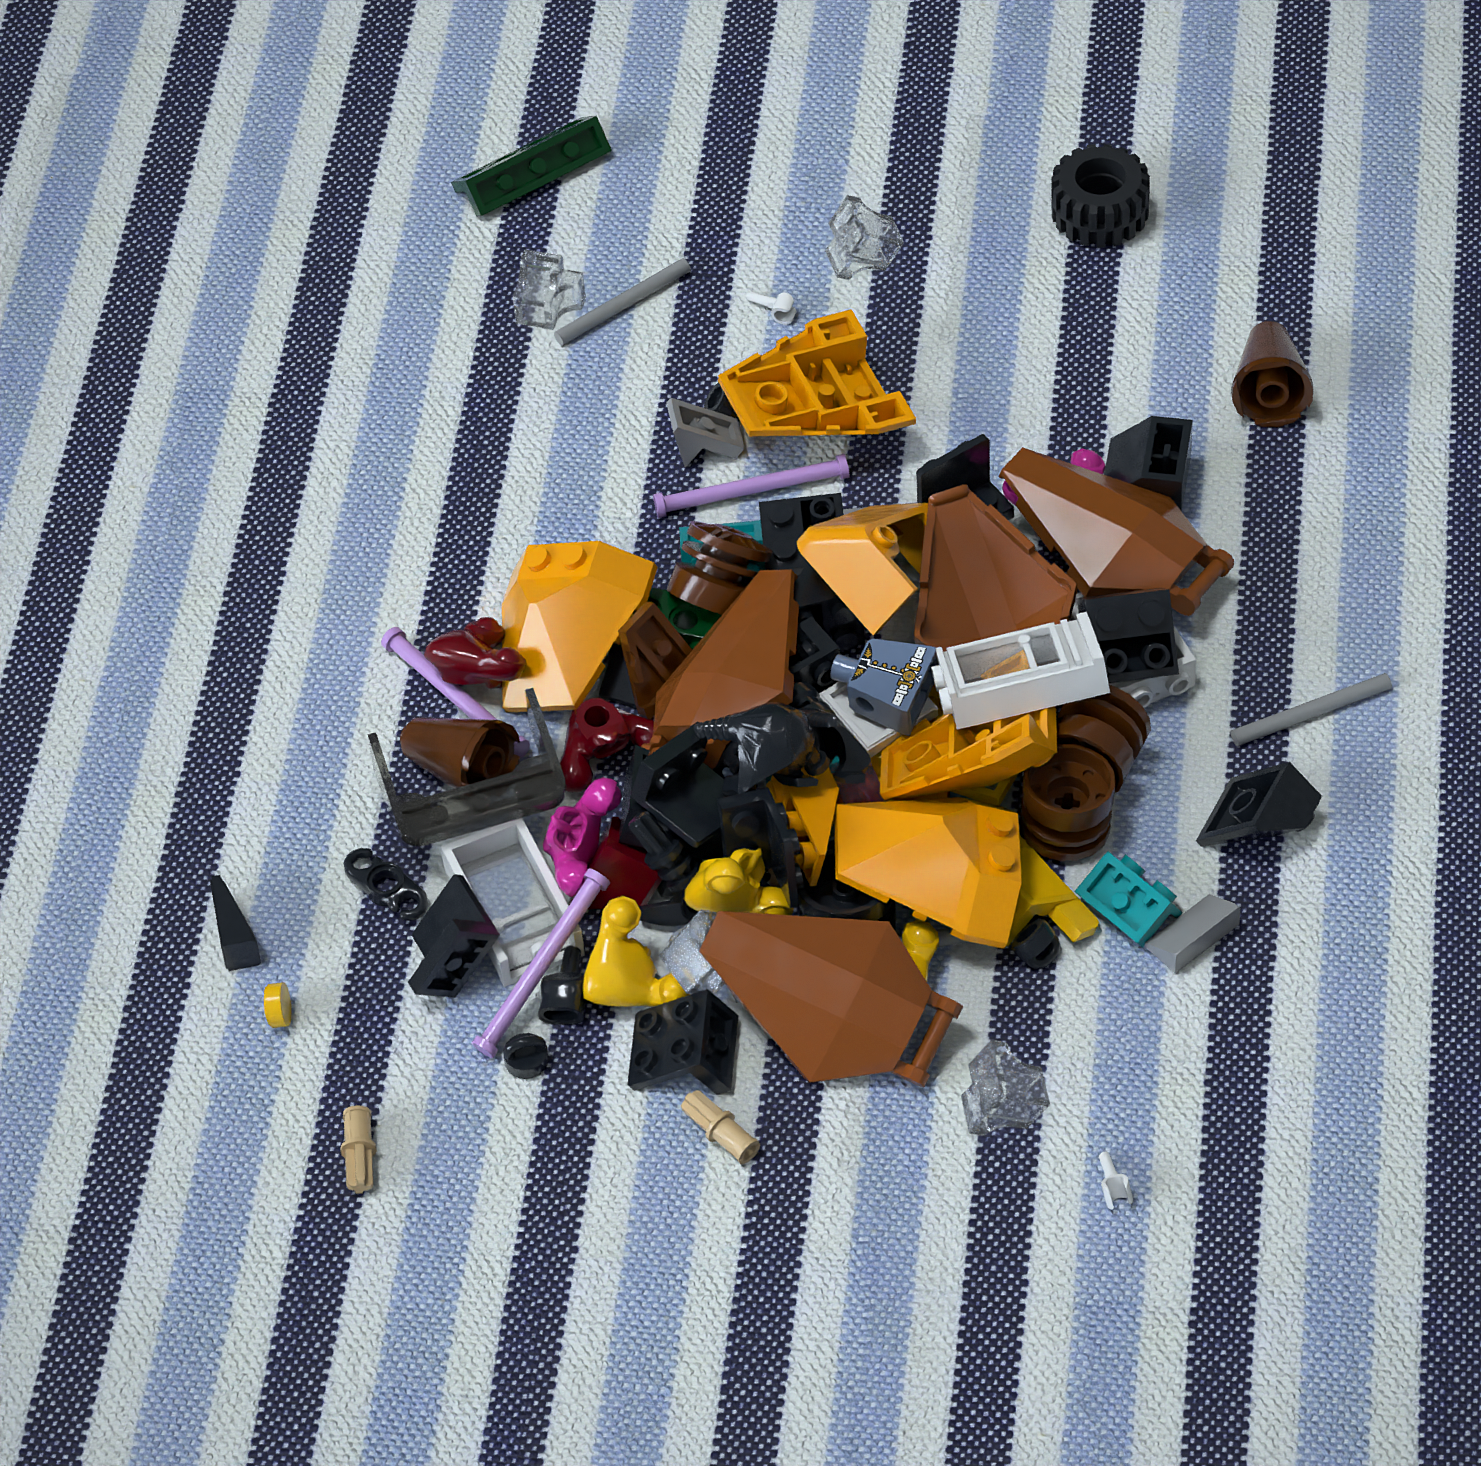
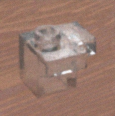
[825,195,904,280]
[513,249,586,330]
[658,909,724,995]
[961,1040,1050,1136]

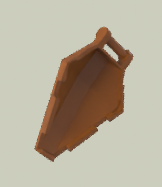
[998,447,1234,616]
[914,485,1077,684]
[641,569,799,769]
[698,911,963,1088]

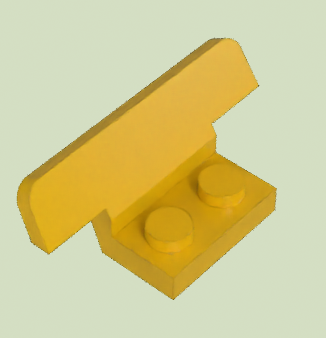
[1006,834,1099,947]

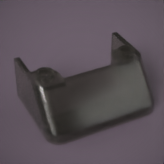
[368,688,566,846]

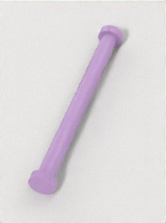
[653,454,849,518]
[381,627,530,759]
[471,868,610,1058]

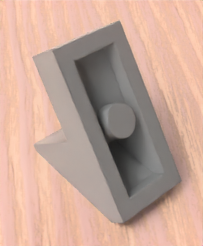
[666,398,745,467]

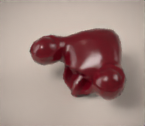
[424,617,526,689]
[557,698,654,793]

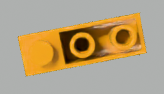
[766,767,839,886]

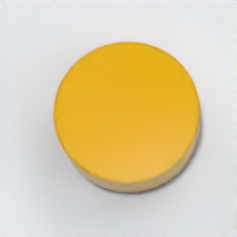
[264,982,292,1028]

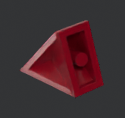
[568,817,662,910]

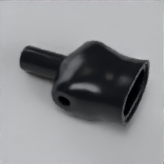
[538,946,588,1025]

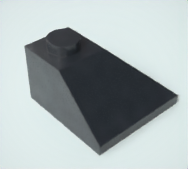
[1196,762,1322,847]

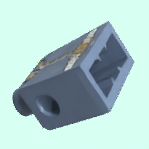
[830,638,939,736]

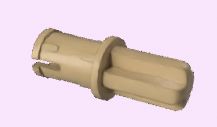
[681,1090,760,1164]
[340,1105,377,1194]

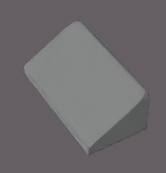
[1145,894,1240,973]

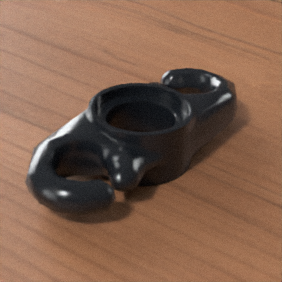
[343,848,429,921]

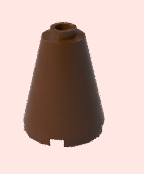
[1231,321,1313,427]
[400,717,520,805]

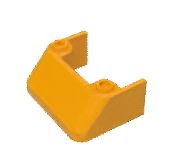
[797,503,928,635]

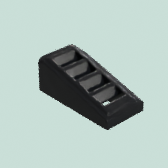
[210,875,261,971]

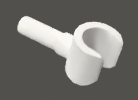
[746,291,797,325]
[1099,1152,1133,1209]

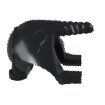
[693,702,830,797]
[773,707,871,788]

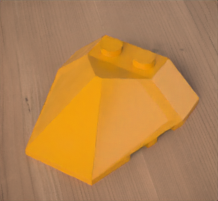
[718,309,916,437]
[502,541,658,713]
[880,652,1057,800]
[834,797,1022,949]

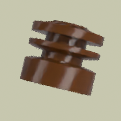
[667,521,772,615]
[1056,685,1151,794]
[1020,744,1115,861]

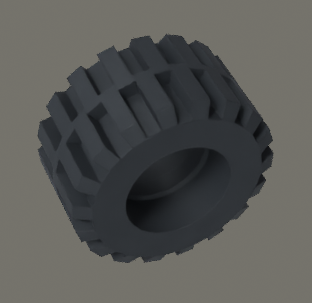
[1051,144,1150,247]

